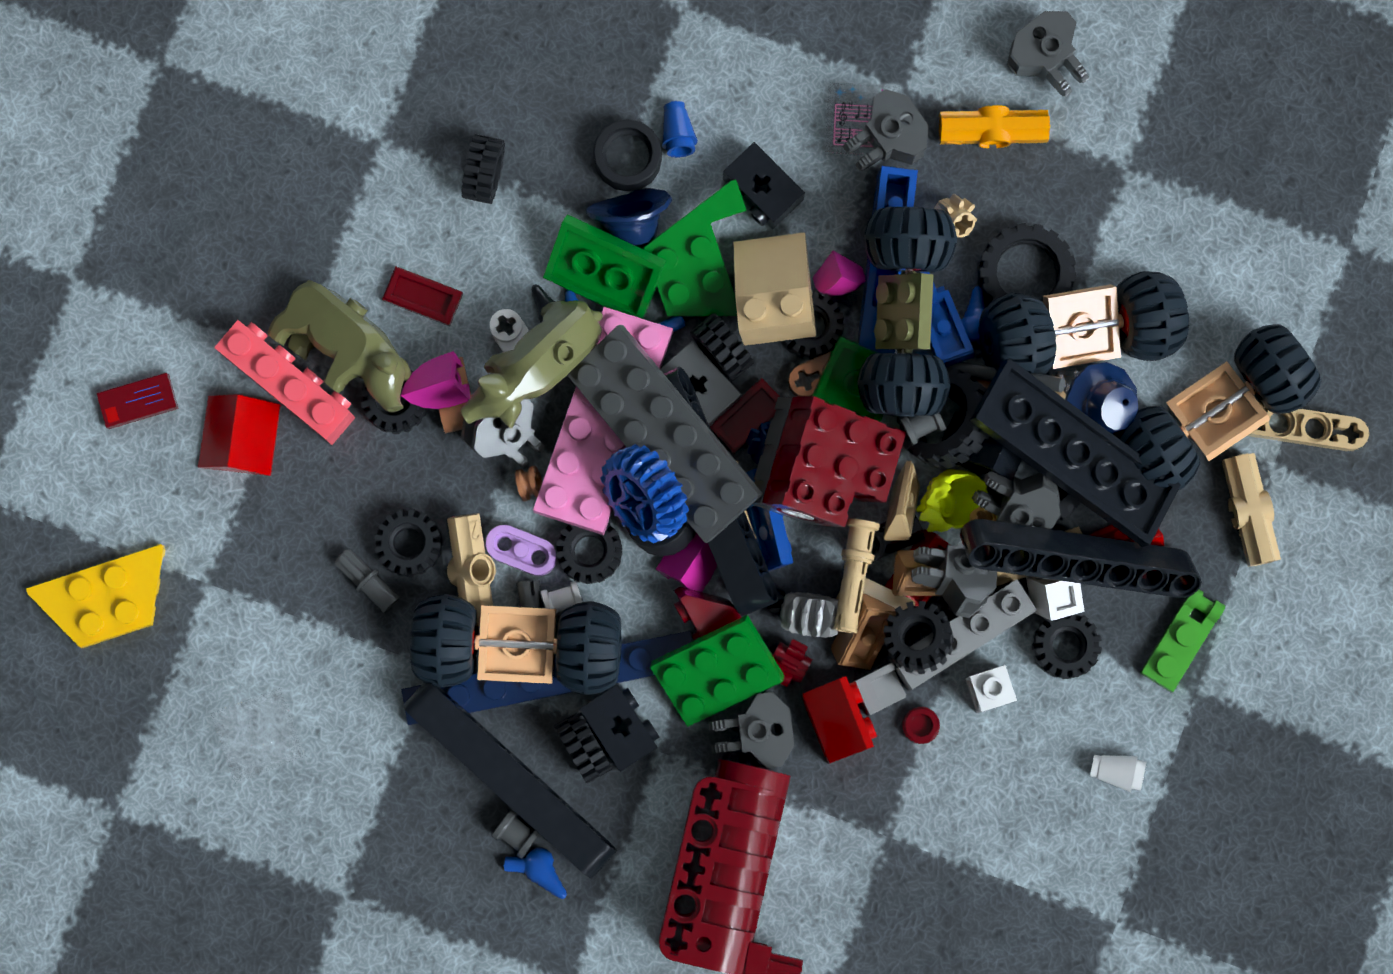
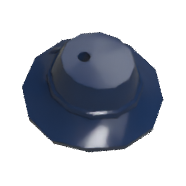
[586,188,672,245]
[1065,362,1138,436]

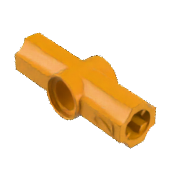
[939,105,1050,148]

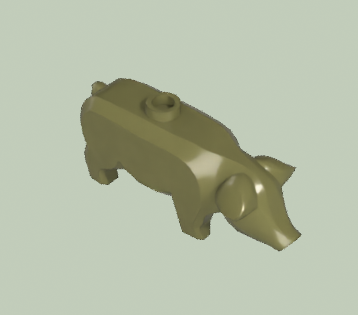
[267,280,411,412]
[461,300,603,429]

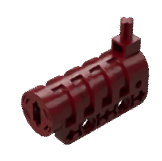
[659,759,803,974]

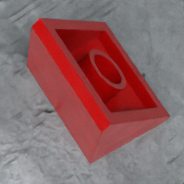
[198,394,281,476]

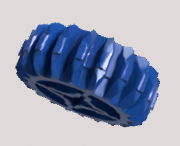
[600,444,689,544]

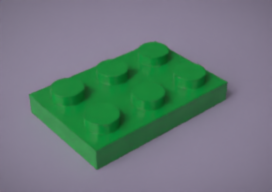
[543,214,667,319]
[650,615,784,727]

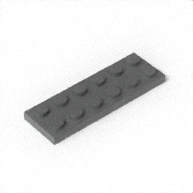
[567,325,763,543]

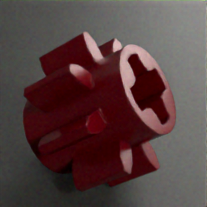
[773,639,813,687]

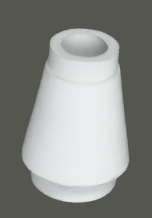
[1090,755,1146,792]

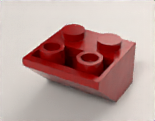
[801,676,877,764]

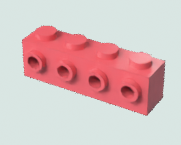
[214,320,355,445]

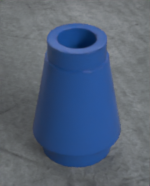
[662,101,698,158]

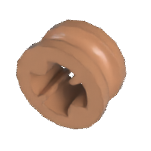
[515,466,543,501]

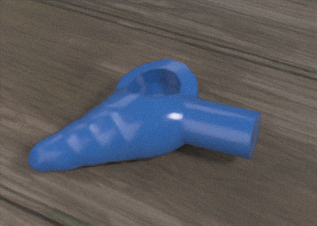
[961,286,985,346]
[504,847,567,899]

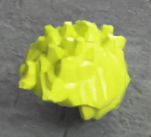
[916,469,988,532]

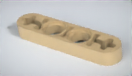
[1247,402,1369,451]

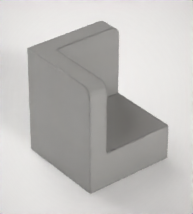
[855,663,906,716]

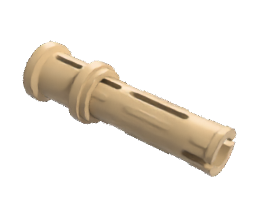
[833,519,880,634]

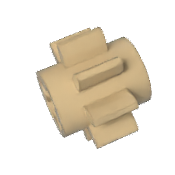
[934,194,977,237]

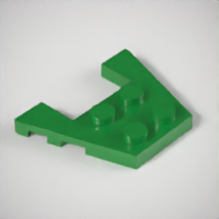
[644,179,747,316]

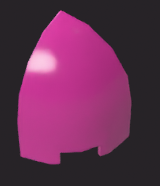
[812,250,866,296]
[401,351,470,409]
[656,533,717,592]

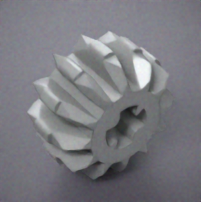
[780,592,838,638]

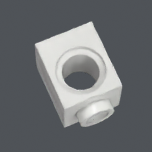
[1026,576,1084,621]
[965,665,1017,713]

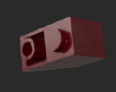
[674,587,741,641]

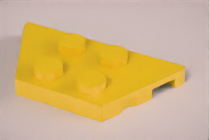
[26,544,166,648]

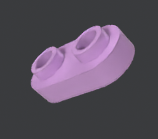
[486,525,557,576]

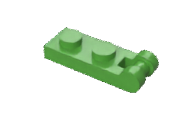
[1140,589,1226,693]

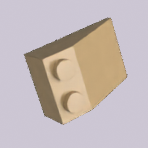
[733,232,816,346]

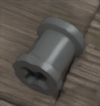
[898,412,946,446]
[492,810,540,859]

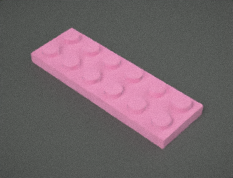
[533,307,673,535]

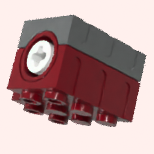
[753,396,906,527]

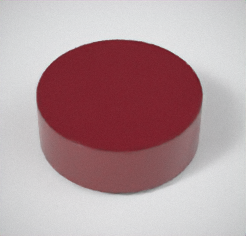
[902,707,940,744]

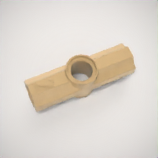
[1222,453,1281,567]
[447,513,496,627]

